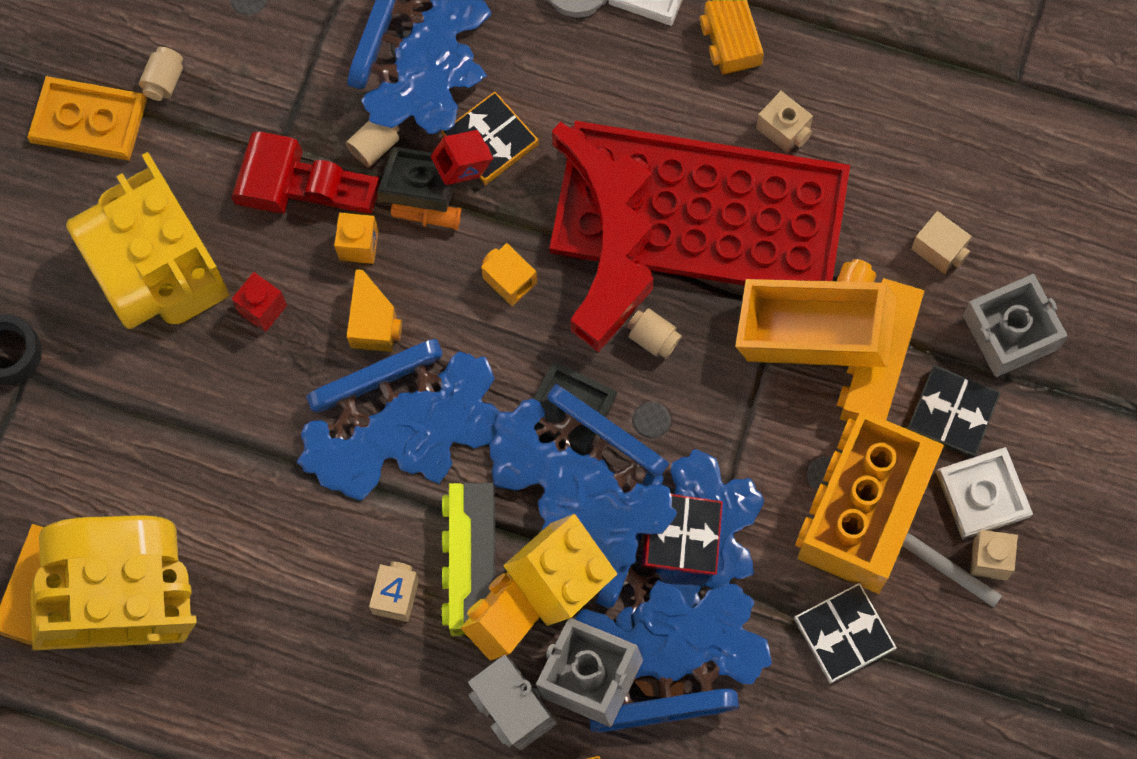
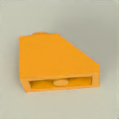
[347,270,402,352]

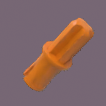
[391,204,462,230]

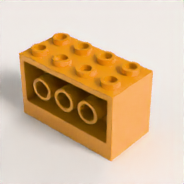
[795,410,944,594]

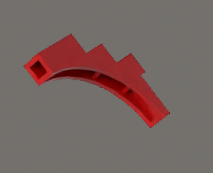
[552,121,654,353]

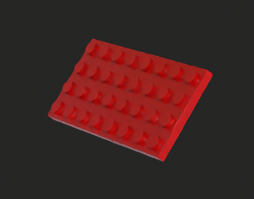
[549,121,850,286]

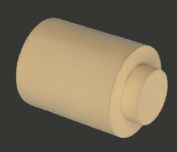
[345,121,400,168]

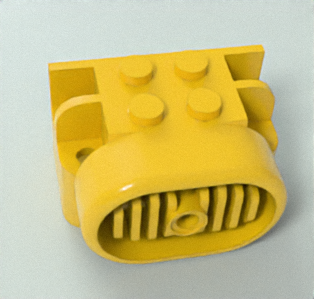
[66,152,231,329]
[30,515,196,650]

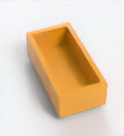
[735,279,897,367]

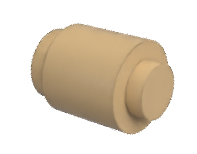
[139,47,183,101]
[627,308,682,359]

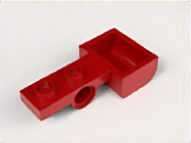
[231,132,381,214]

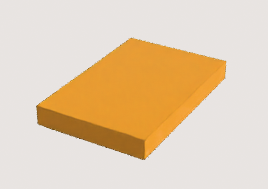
[27,76,147,161]

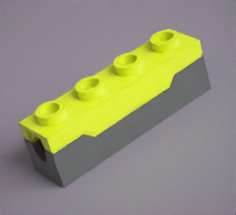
[442,483,496,636]

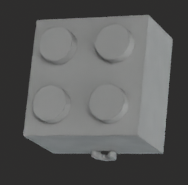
[963,274,1068,378]
[536,618,643,727]
[468,655,558,751]

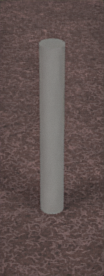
[902,533,1002,608]

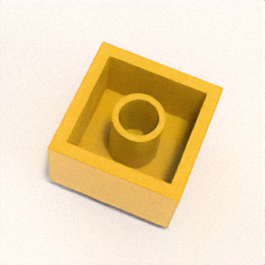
[503,513,617,626]

